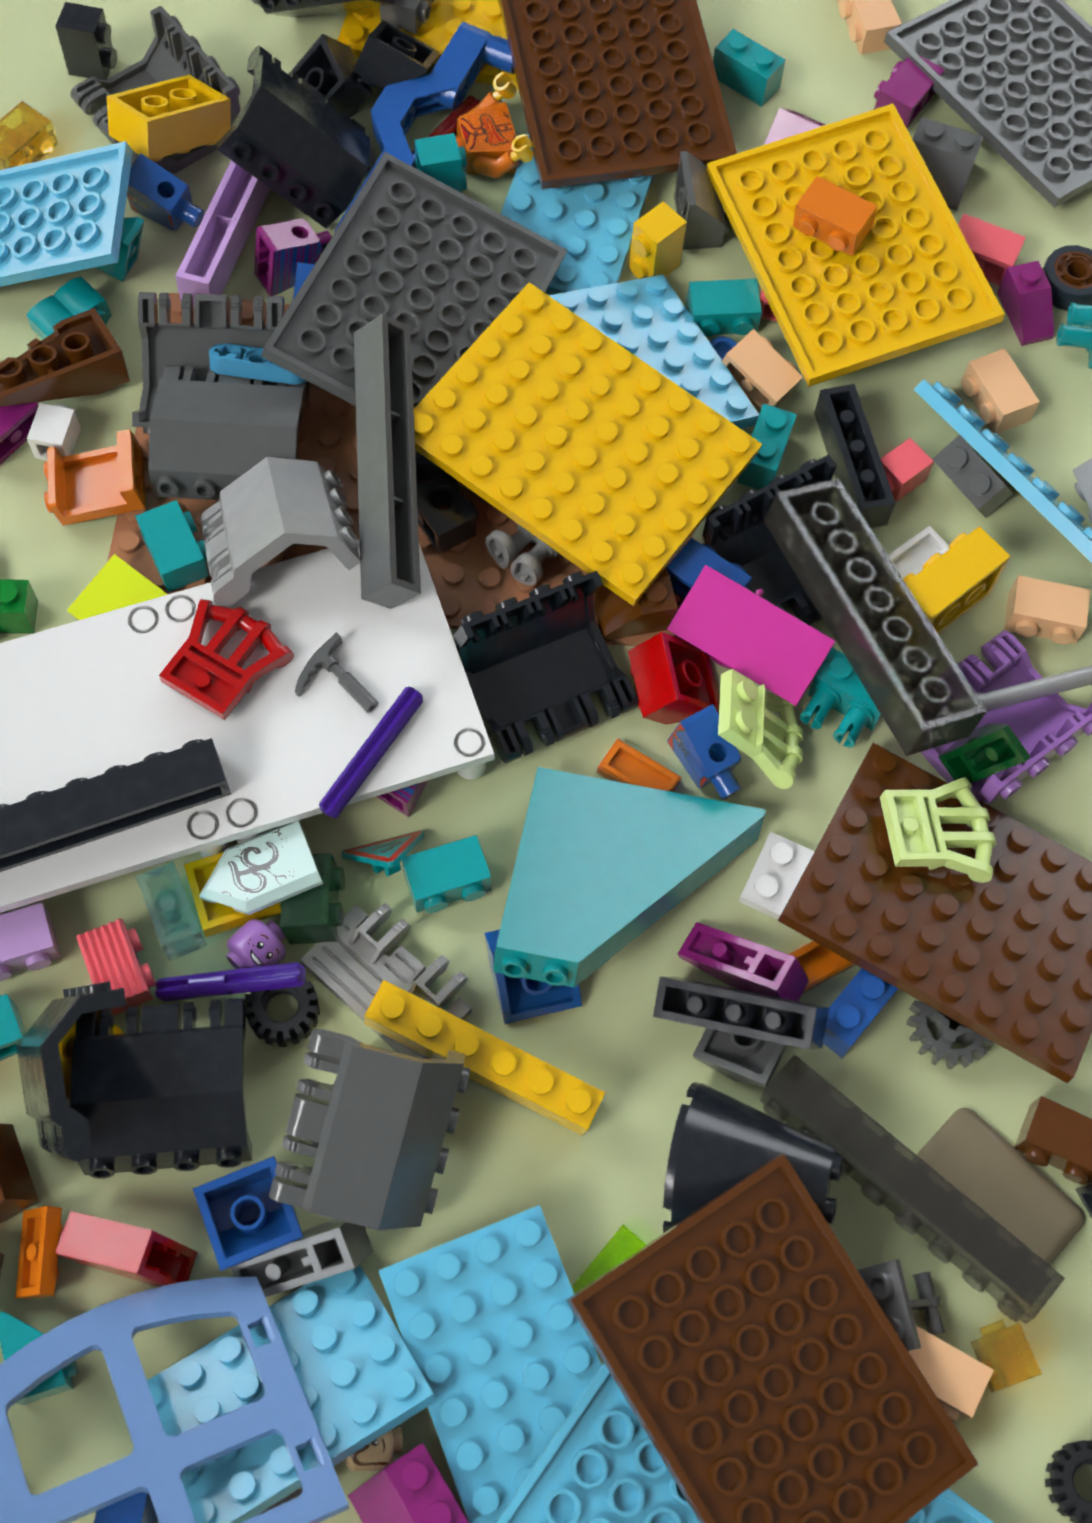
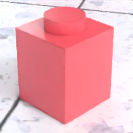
[881,438,934,502]

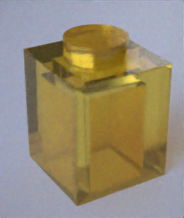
[970,1320,1042,1393]

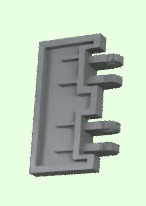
[300,903,471,1059]

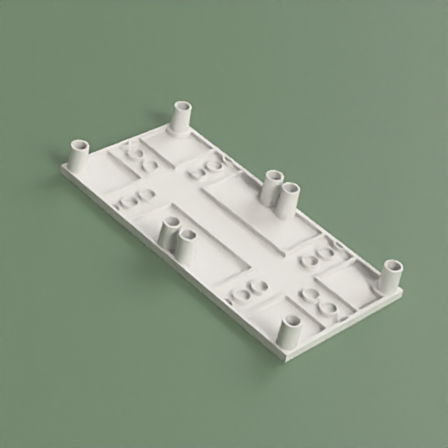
[0,539,494,913]

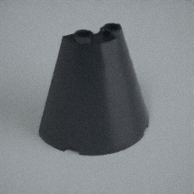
[663,1082,843,1233]

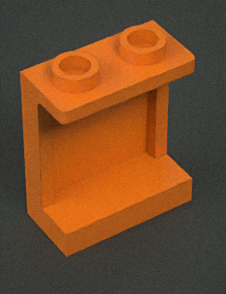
[43,429,146,526]

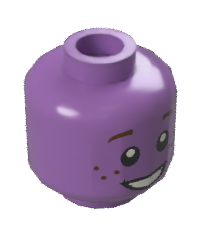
[225,919,286,969]

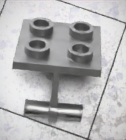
[857,1260,946,1351]

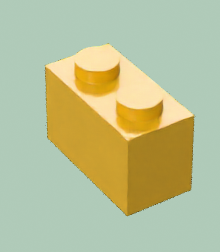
[628,201,687,279]

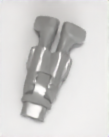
[485,523,559,586]

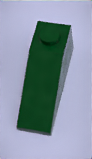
[938,723,1031,783]

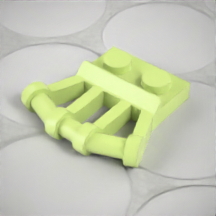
[718,668,803,789]
[880,777,996,883]

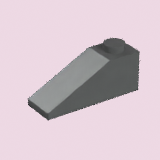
[231,1219,374,1297]

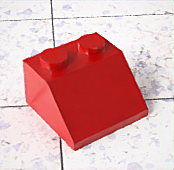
[628,632,720,725]

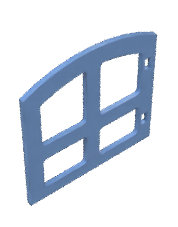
[0,1277,349,1523]

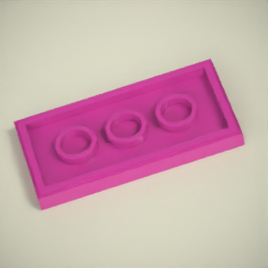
[667,565,836,706]

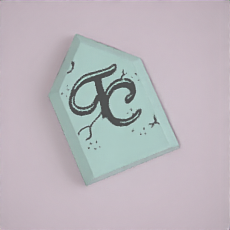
[199,820,323,915]

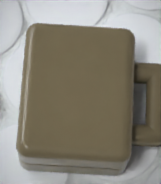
[888,1108,1085,1307]

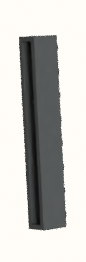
[354,314,421,609]

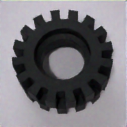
[244,980,320,1047]
[1045,1440,1092,1523]

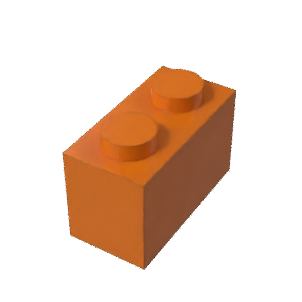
[793,176,877,257]

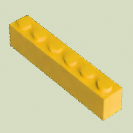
[364,980,606,1136]

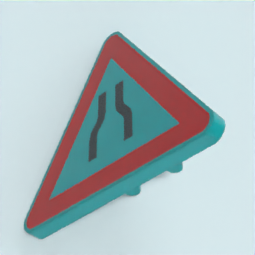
[341,830,425,876]

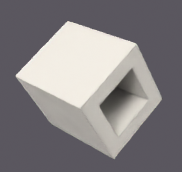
[27,403,81,460]

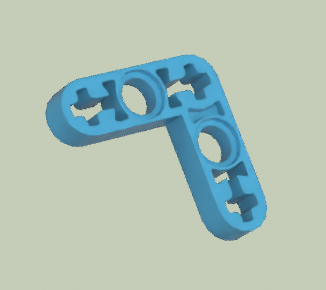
[209,343,307,385]

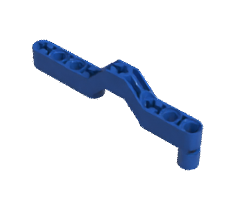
[334,22,515,233]

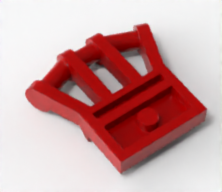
[159,599,294,720]

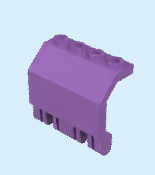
[893,630,1092,804]

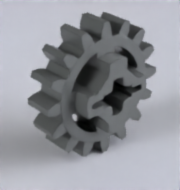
[906,1001,994,1069]

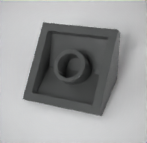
[693,986,787,1088]

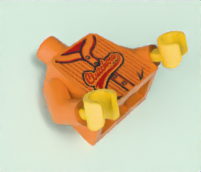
[455,72,534,179]

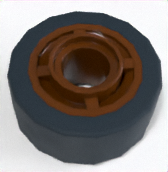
[1043,245,1092,311]

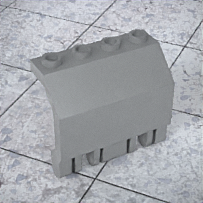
[200,457,361,607]

